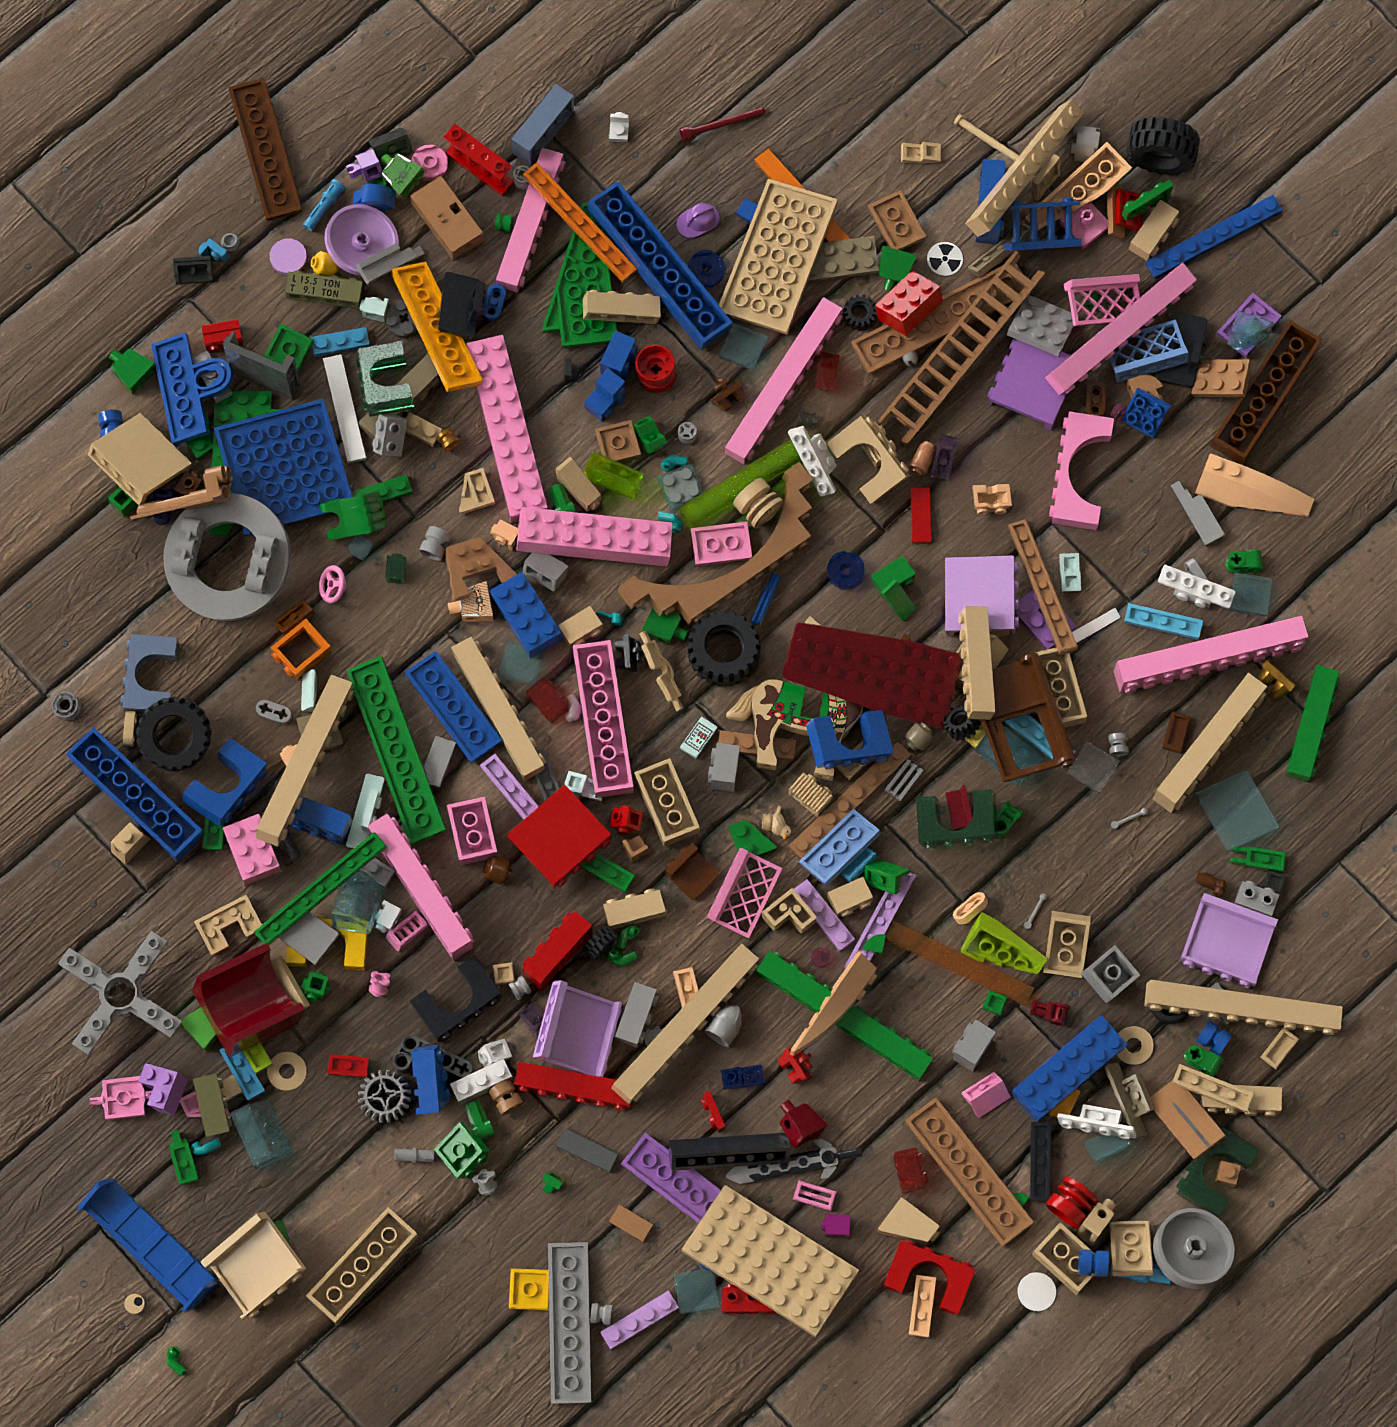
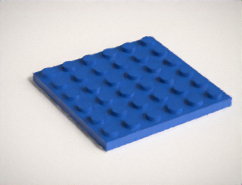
[214,399,352,536]

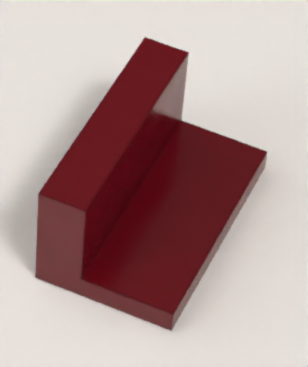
[945,785,974,831]

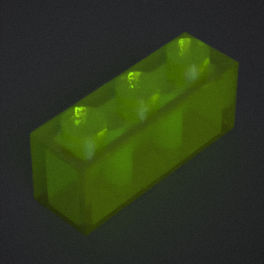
[584,451,644,500]

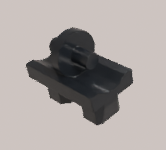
[615,634,645,672]

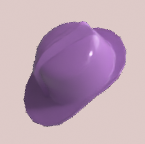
[677,203,720,238]

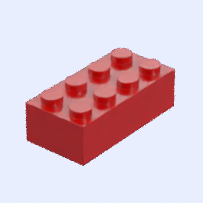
[522,910,593,991]

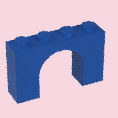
[806,710,894,769]
[183,738,267,827]

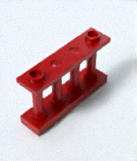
[443,123,514,197]

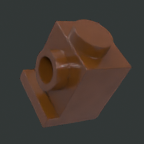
[174,471,203,497]

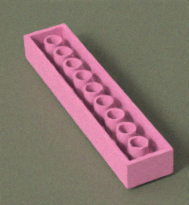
[466,335,548,523]
[1114,616,1308,694]

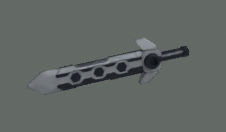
[726,1139,862,1184]

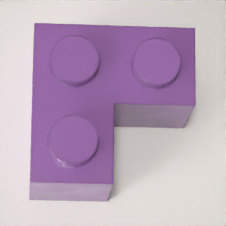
[138,1063,188,1116]

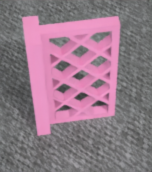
[1064,274,1140,326]
[706,848,783,938]

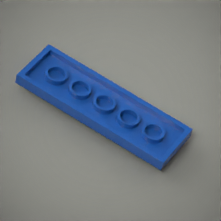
[405,651,503,764]

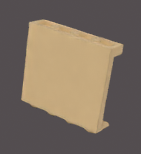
[88,413,192,505]
[200,1211,306,1319]

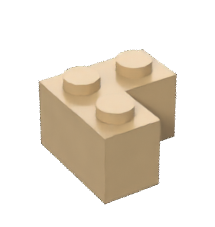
[762,888,817,934]

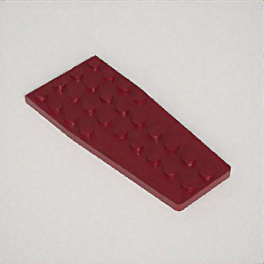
[782,622,963,729]

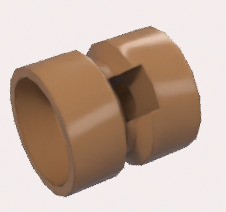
[488,1079,524,1116]

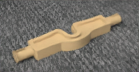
[639,630,683,711]

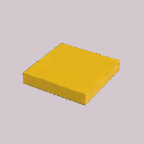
[509,1269,549,1311]

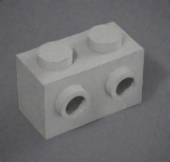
[373,414,407,457]
[523,553,568,592]
[1234,881,1279,917]

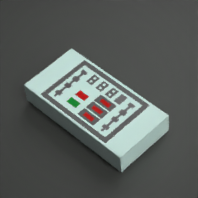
[680,716,717,759]

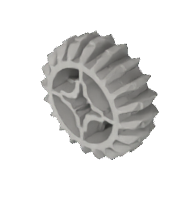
[358,1070,411,1123]

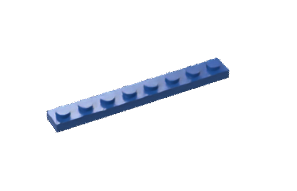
[1145,195,1283,279]

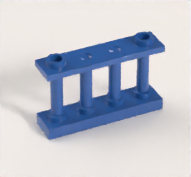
[1005,197,1081,251]

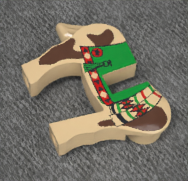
[726,680,863,781]

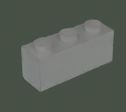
[615,982,659,1048]

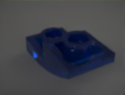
[721,1064,765,1090]

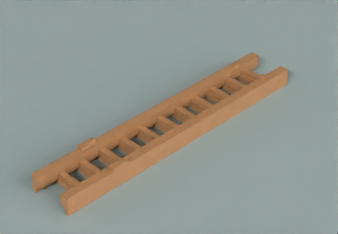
[877,250,1045,447]

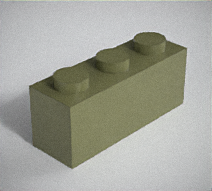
[193,1074,233,1137]

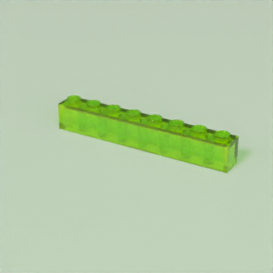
[680,430,812,530]

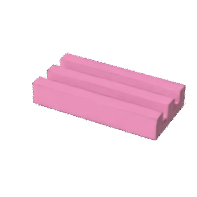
[793,1180,837,1211]

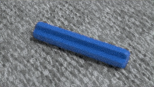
[752,573,781,626]

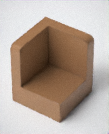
[622,836,649,862]

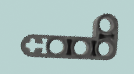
[393,1035,473,1079]

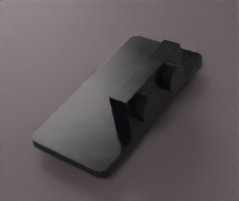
[438,272,486,339]
[1157,312,1208,387]

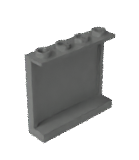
[223,331,301,400]

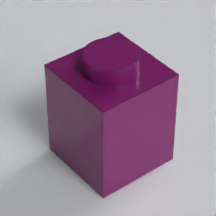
[821,1214,850,1238]

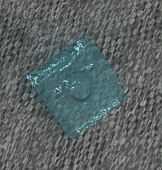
[1227,311,1274,350]

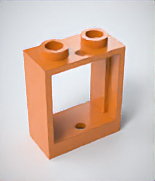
[271,619,332,680]

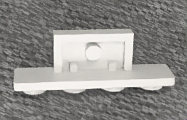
[788,426,837,496]
[1158,565,1235,609]
[1057,1104,1136,1139]

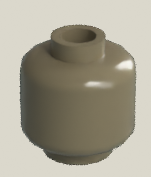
[905,722,934,751]

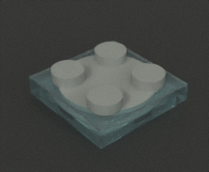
[656,463,705,512]

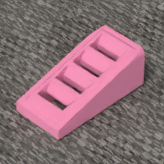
[386,911,429,952]

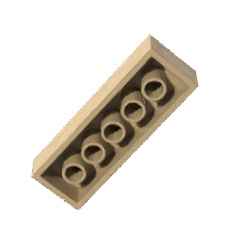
[306,1207,418,1325]

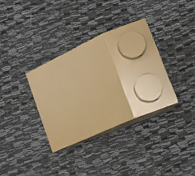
[1043,911,1091,978]

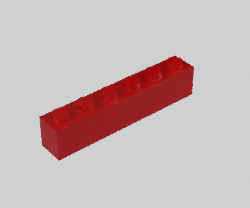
[514,1062,632,1111]

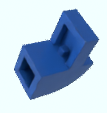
[353,184,396,212]

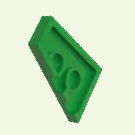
[1122,180,1174,221]

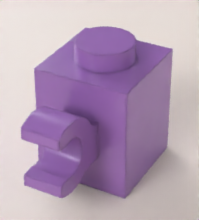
[346,149,383,182]

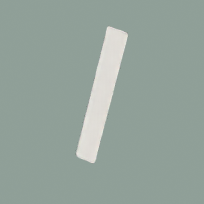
[1072,608,1120,643]

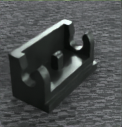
[173,256,213,284]

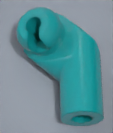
[661,455,687,472]

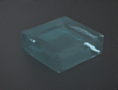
[347,535,374,561]

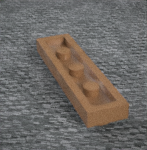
[718,730,796,760]

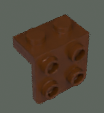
[665,843,719,900]

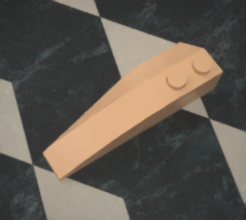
[1025,142,1132,231]
[1195,453,1314,517]
[790,951,877,1056]

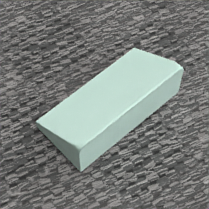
[301,670,317,712]

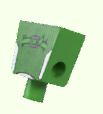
[380,154,427,198]

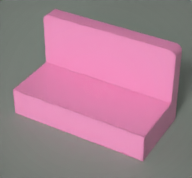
[962,1072,1010,1118]

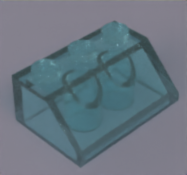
[974,722,1045,787]
[332,871,384,934]
[230,1100,292,1170]

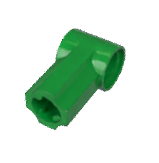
[548,484,576,513]
[464,1100,495,1140]

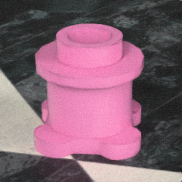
[369,971,390,997]

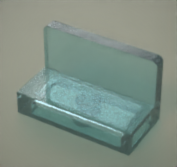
[1084,1134,1131,1164]

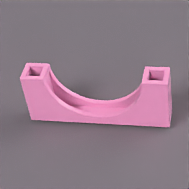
[1049,411,1114,530]

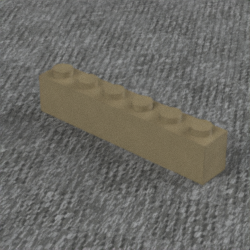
[359,353,441,440]

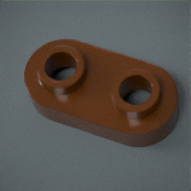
[1086,382,1106,417]

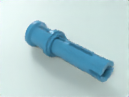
[303,179,346,232]

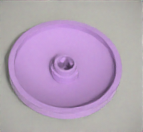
[325,204,399,276]

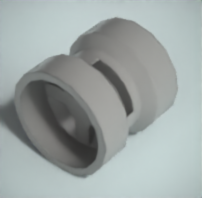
[513,165,529,190]
[1108,733,1129,756]
[590,1303,612,1325]

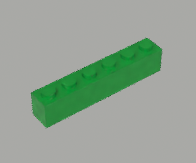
[1285,665,1341,782]

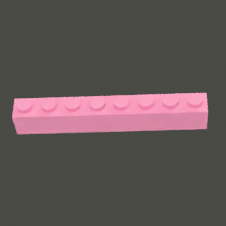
[496,148,566,293]

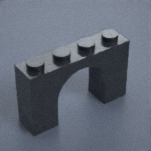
[410,956,502,1042]

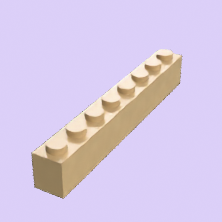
[451,637,546,781]

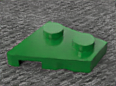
[728,819,777,860]

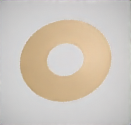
[1117,1026,1153,1065]
[267,1052,306,1090]

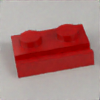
[1115,189,1142,231]

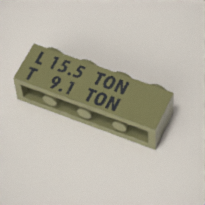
[285,270,364,309]

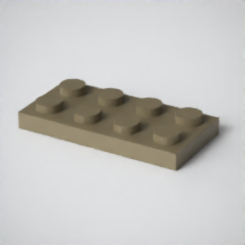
[807,236,879,283]

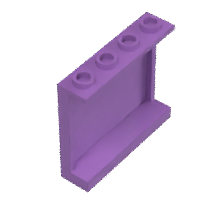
[987,339,1071,431]

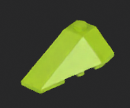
[960,912,1048,974]

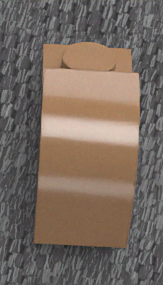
[1126,375,1164,401]

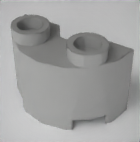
[1071,125,1100,162]

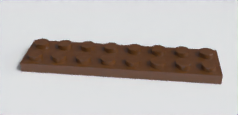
[228,78,302,221]

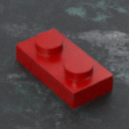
[328,1054,369,1078]
[701,1090,725,1132]

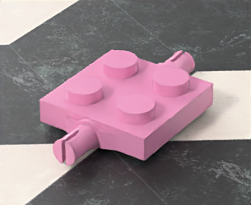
[90,1076,152,1120]

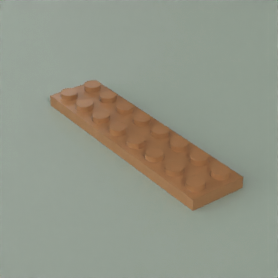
[905,1097,1034,1247]

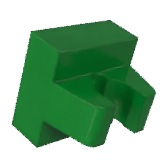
[542,1171,566,1194]

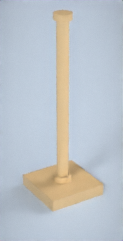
[954,114,1060,201]

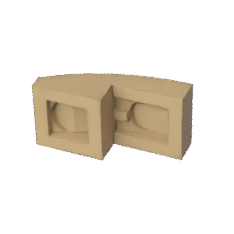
[901,142,941,164]

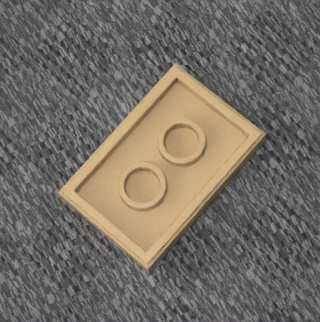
[1109,1221,1153,1276]

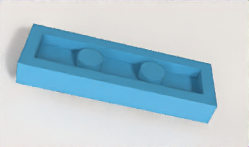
[311,327,370,357]
[219,1048,265,1102]

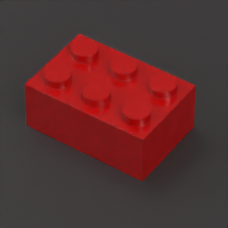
[875,270,943,336]

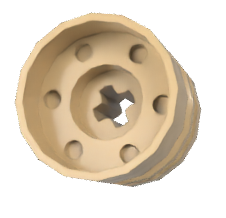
[733,478,784,528]

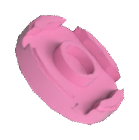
[411,145,448,181]

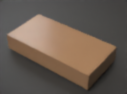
[609,1205,653,1242]

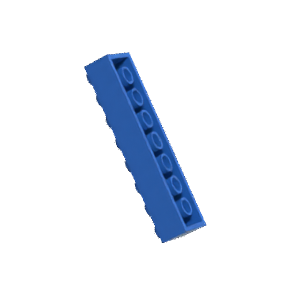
[66,727,204,863]

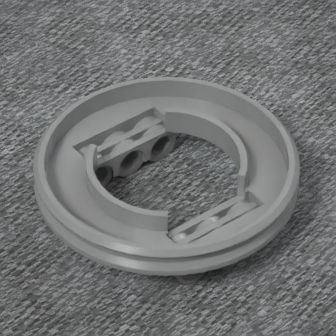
[163,493,291,621]

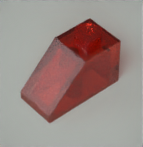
[814,352,840,391]

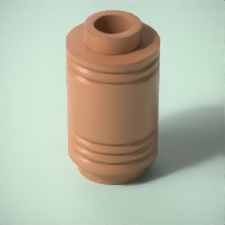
[909,441,937,477]

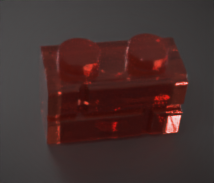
[526,678,569,723]
[892,1148,928,1194]

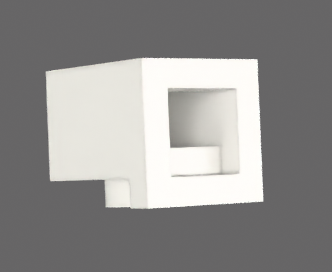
[375,900,402,933]

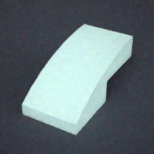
[1059,553,1081,591]
[565,771,603,802]

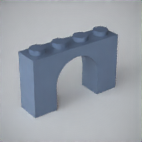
[120,634,179,714]

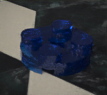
[688,250,725,287]
[827,551,865,590]

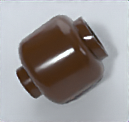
[483,856,513,884]

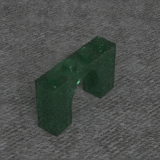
[355,341,414,417]
[916,789,999,849]
[1176,1125,1259,1217]

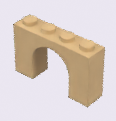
[826,416,910,504]

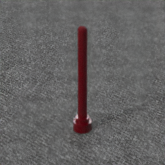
[679,107,765,142]

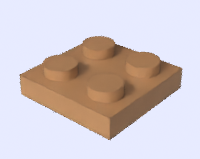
[595,420,641,466]

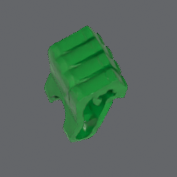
[319,490,387,540]

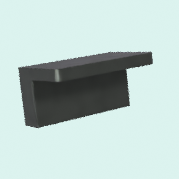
[369,127,413,163]

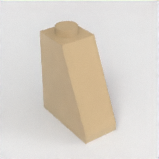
[556,457,601,512]
[877,1197,940,1244]

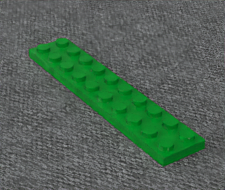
[346,656,447,845]

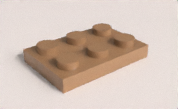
[868,190,926,251]
[1191,359,1252,397]

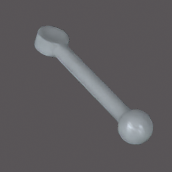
[1111,808,1148,829]
[1024,893,1047,930]

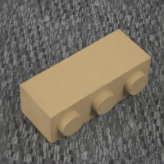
[1129,200,1179,261]
[603,889,666,930]

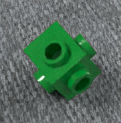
[301,972,331,1002]

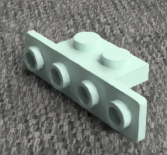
[346,774,384,849]

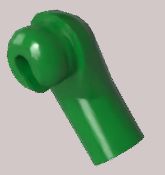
[616,925,640,950]
[608,949,638,966]
[167,1346,187,1377]

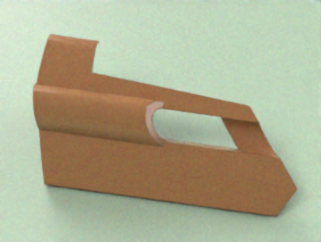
[130,465,233,520]

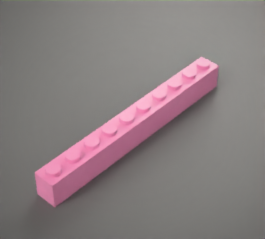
[1045,263,1197,395]
[725,297,843,465]

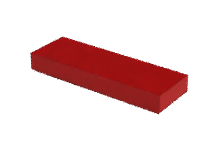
[910,488,931,544]

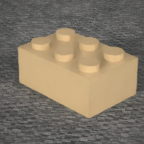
[1032,1222,1094,1295]

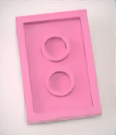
[691,522,752,566]

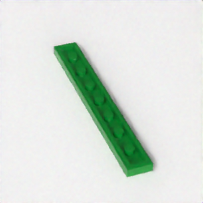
[254,832,387,945]

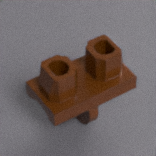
[710,377,746,411]

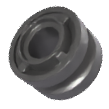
[52,691,82,721]

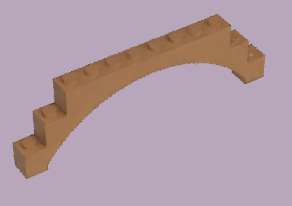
[617,462,813,624]

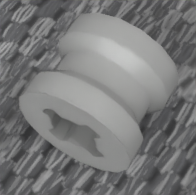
[678,422,697,445]
[508,976,531,1001]

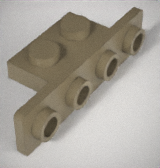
[1104,1063,1155,1138]

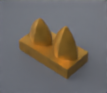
[1259,660,1298,700]

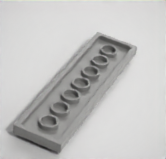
[548,1242,591,1404]

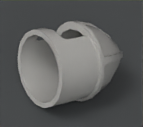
[705,1006,742,1047]

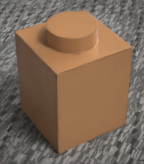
[1214,1161,1241,1188]

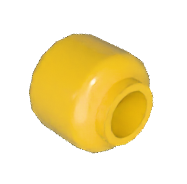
[311,251,340,277]

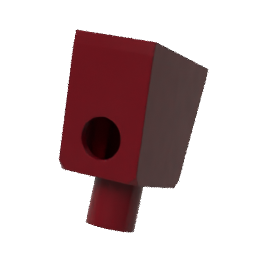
[780,1100,828,1148]

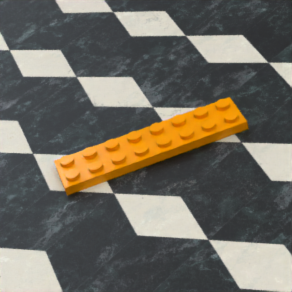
[391,262,483,392]

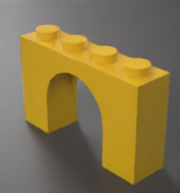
[286,915,369,971]

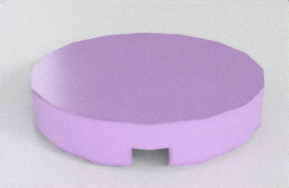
[270,238,307,275]

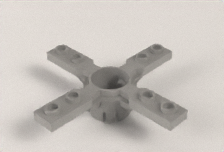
[58,931,183,1056]

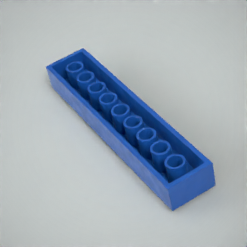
[587,181,733,351]

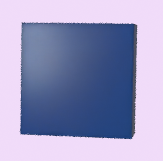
[736,198,758,224]

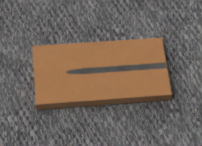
[1150,1080,1226,1161]

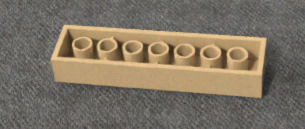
[1153,673,1267,813]

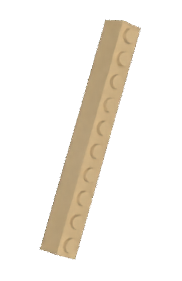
[965,100,1084,237]
[256,675,354,846]
[611,943,759,1104]
[1145,980,1343,1035]

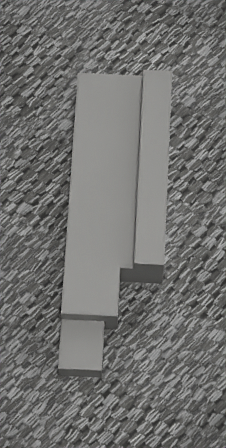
[356,243,425,285]
[1171,481,1225,547]
[424,736,457,789]

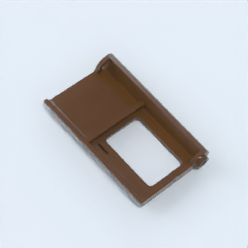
[981,653,1076,782]

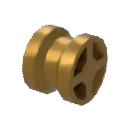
[436,428,460,451]

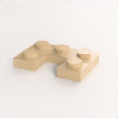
[194,895,262,956]

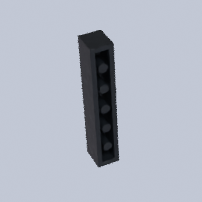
[668,1133,790,1171]

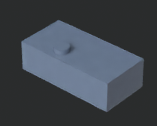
[512,84,575,166]

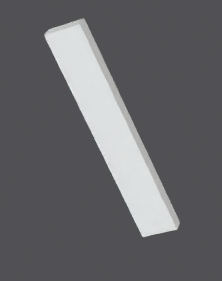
[323,354,366,464]

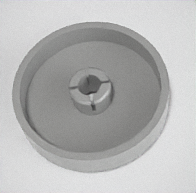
[1153,1208,1235,1289]

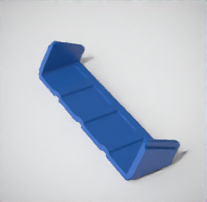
[77,1178,218,1313]

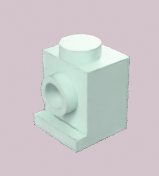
[360,297,390,322]

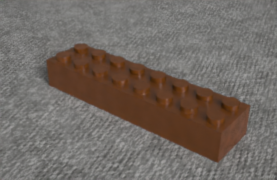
[1210,320,1322,465]

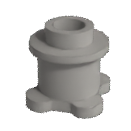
[472,1169,498,1195]

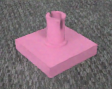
[1059,202,1108,249]

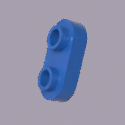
[483,284,506,321]

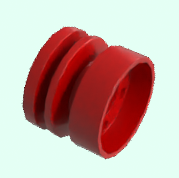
[635,344,677,393]
[1045,1177,1099,1229]

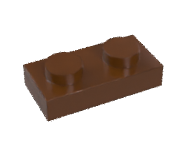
[274,600,315,636]

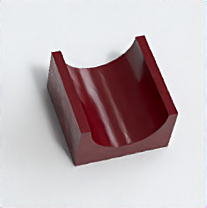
[192,943,305,1058]

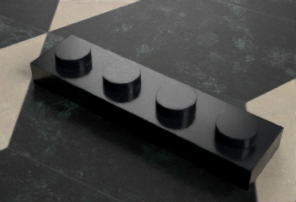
[1030,1122,1051,1202]

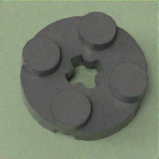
[386,300,418,338]

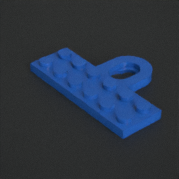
[151,332,234,446]

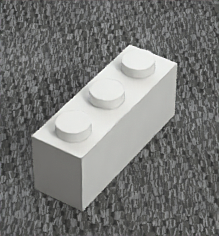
[450,1059,513,1106]

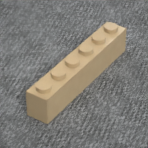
[958,605,995,720]

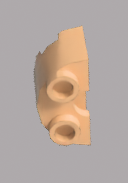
[972,484,1012,515]

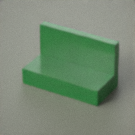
[864,859,910,894]

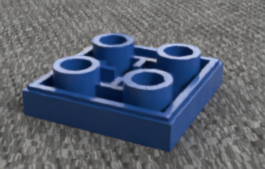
[1121,387,1171,438]

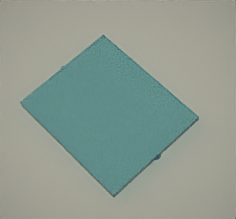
[1195,770,1279,852]

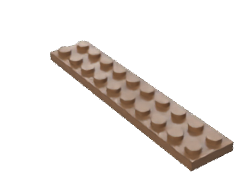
[851,263,1033,375]

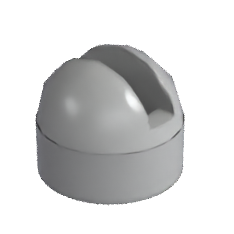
[902,351,918,366]

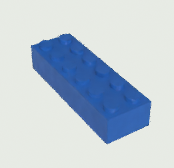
[1011,1015,1127,1122]

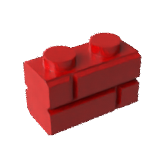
[201,319,243,353]

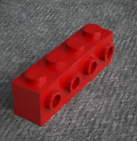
[722,1284,778,1314]

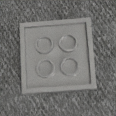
[1007,295,1074,357]

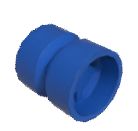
[98,410,123,438]
[1196,1020,1232,1055]
[1078,1249,1109,1277]

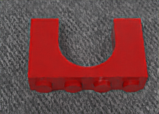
[883,1239,975,1316]

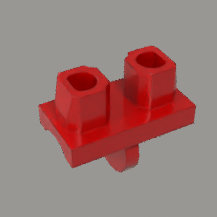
[778,1048,813,1084]

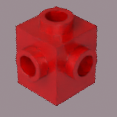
[610,805,643,835]

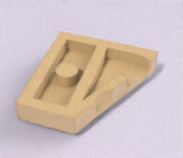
[459,468,495,515]

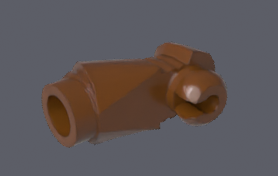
[1196,872,1226,897]

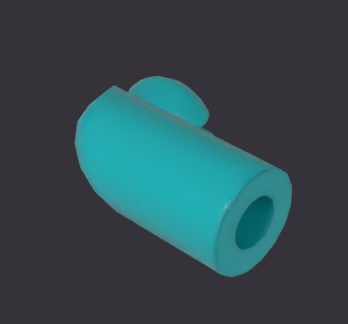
[658,511,683,533]
[191,1138,221,1156]

